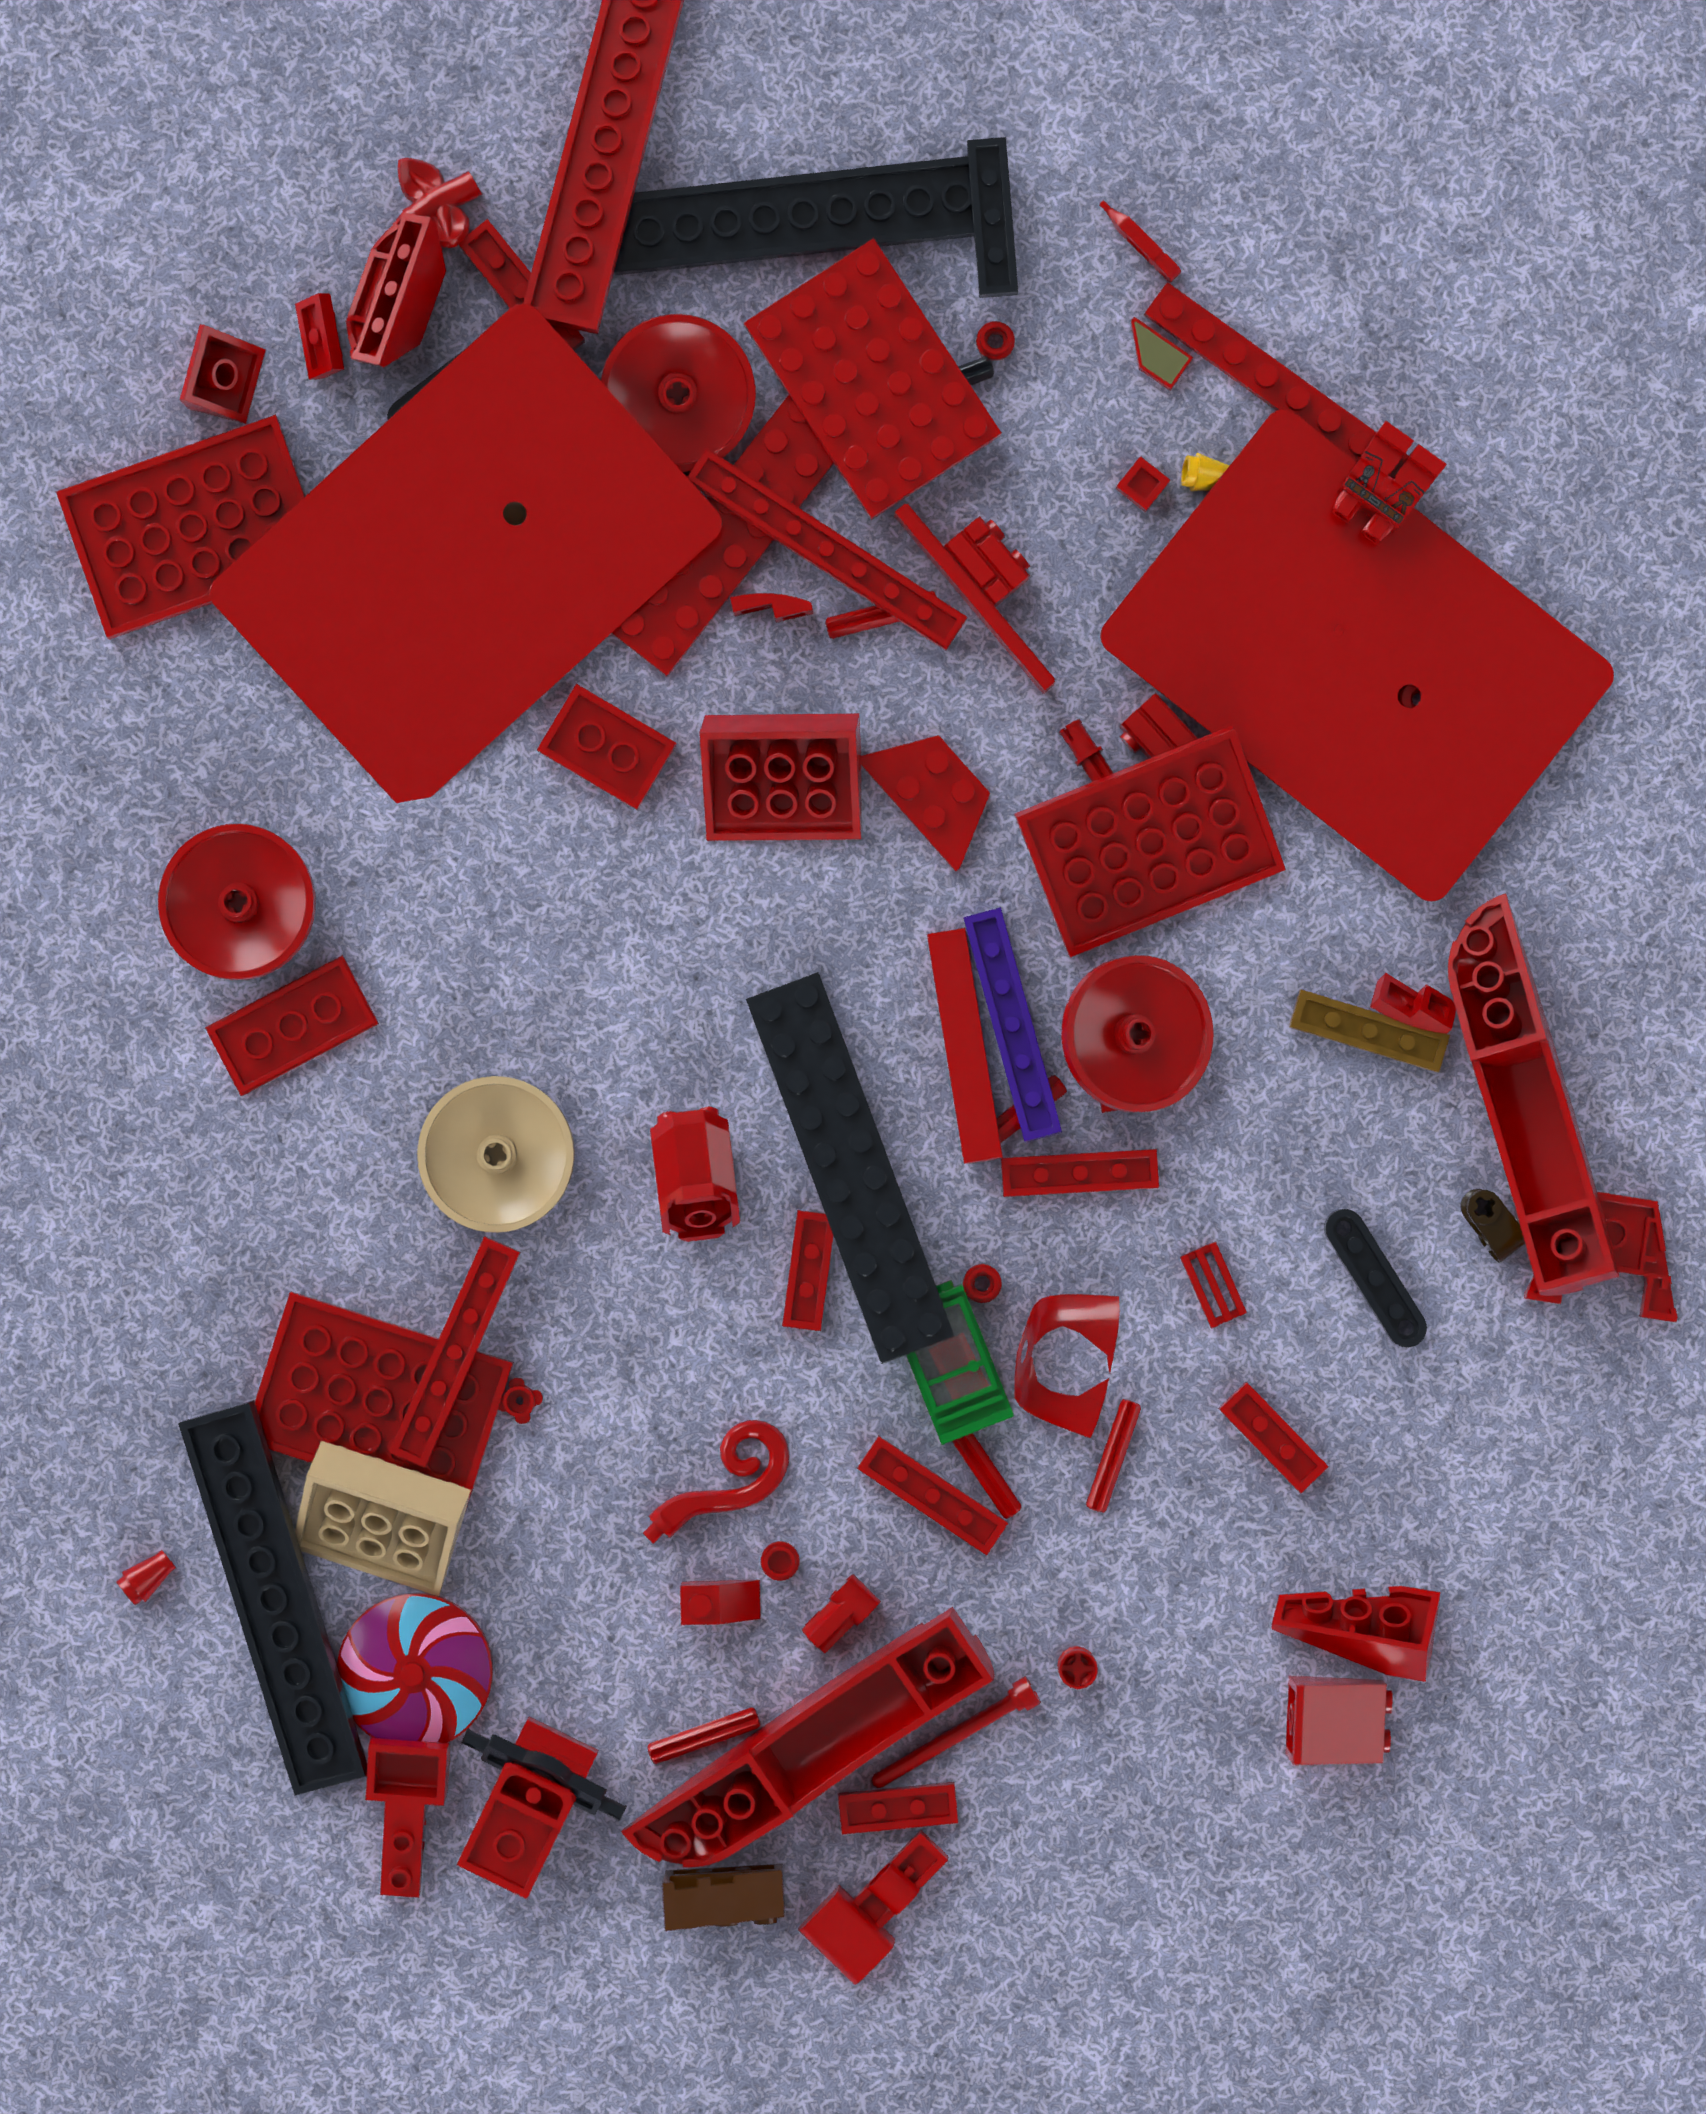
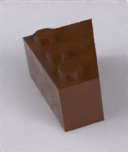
[662,1864,785,1931]

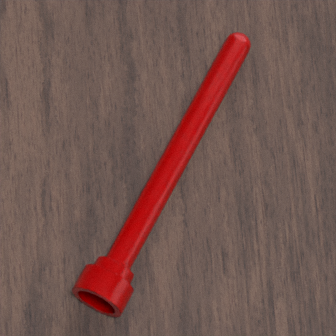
[872,1676,1041,1788]

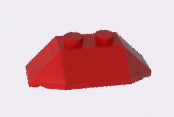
[346,212,446,367]

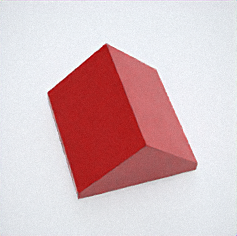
[180,324,266,424]

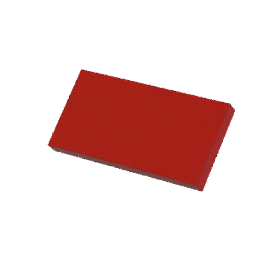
[205,955,379,1096]

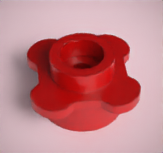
[499,1377,543,1424]

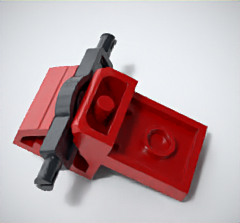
[456,1716,627,1899]

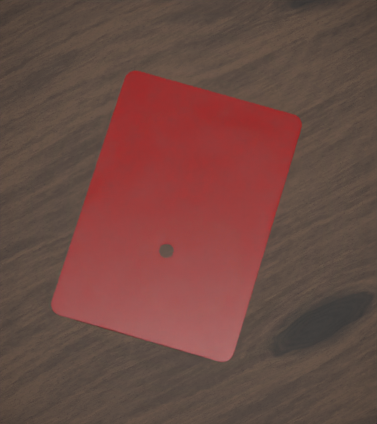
[210,303,722,803]
[1100,409,1614,902]

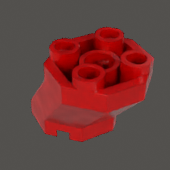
[650,1106,740,1242]

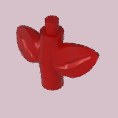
[392,158,483,248]

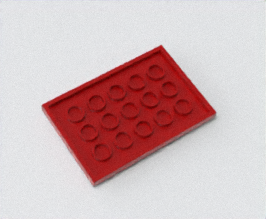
[743,238,1002,520]
[56,415,305,640]
[1014,725,1286,958]
[255,1291,514,1510]

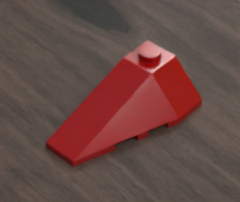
[1271,1586,1441,1682]

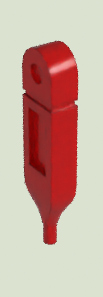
[1099,200,1181,283]

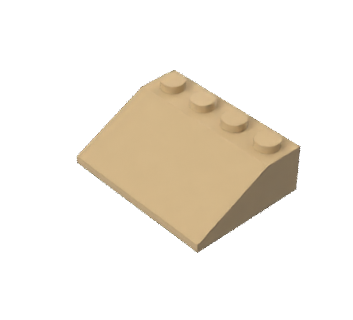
[295,1441,471,1596]

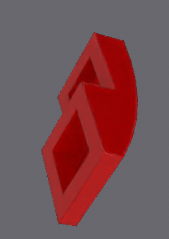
[730,593,813,623]
[1370,973,1456,1034]

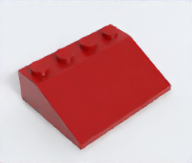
[699,713,862,841]

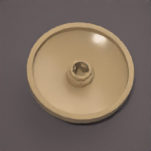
[417,1076,575,1233]

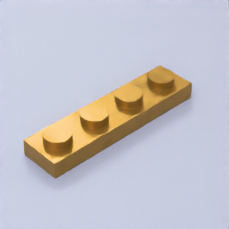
[1289,989,1450,1072]

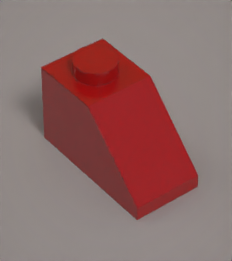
[680,1580,761,1625]

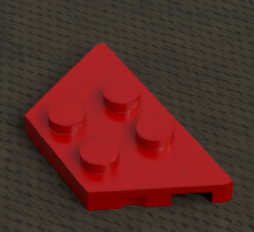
[861,735,990,872]

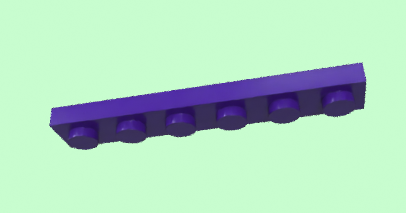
[963,907,1062,1143]

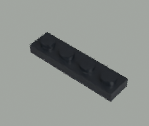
[967,137,1018,298]

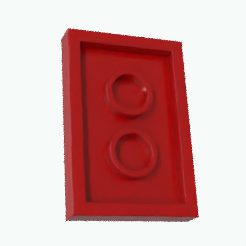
[537,683,677,811]

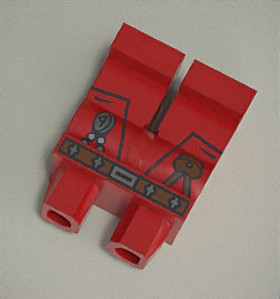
[1331,421,1447,544]

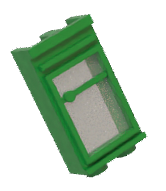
[906,1280,1014,1445]

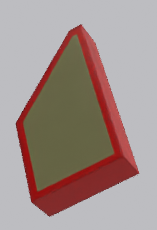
[1130,317,1193,391]

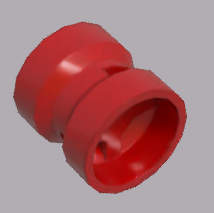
[1057,1646,1098,1689]

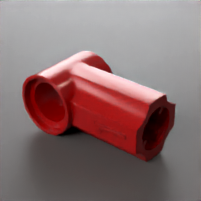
[801,1574,881,1654]

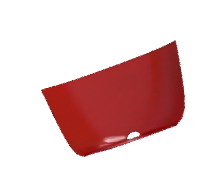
[1014,1294,1120,1439]

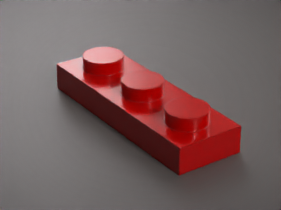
[782,1210,833,1331]
[1218,1382,1329,1494]
[838,1782,958,1835]

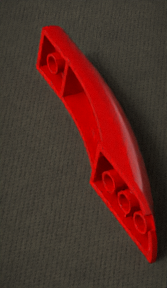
[1448,893,1620,1296]
[621,1607,995,1868]

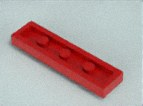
[458,219,586,351]
[1001,1149,1159,1197]
[857,1435,1008,1556]

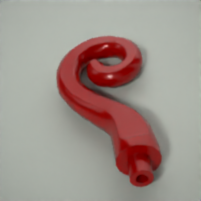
[643,1420,790,1544]

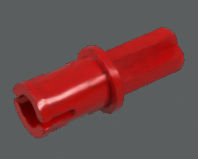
[1059,719,1113,782]

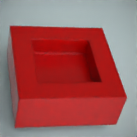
[1115,456,1171,513]

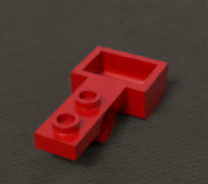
[366,1738,450,1898]
[798,1830,949,1985]

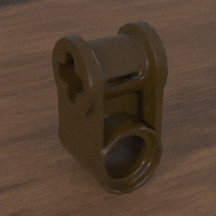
[1460,1189,1525,1263]

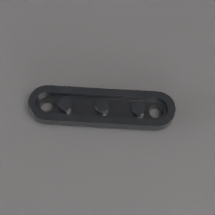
[1324,1209,1427,1347]

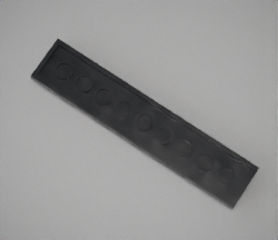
[614,156,974,276]
[746,972,955,1364]
[178,1400,367,1796]

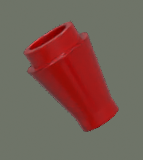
[116,1550,176,1606]

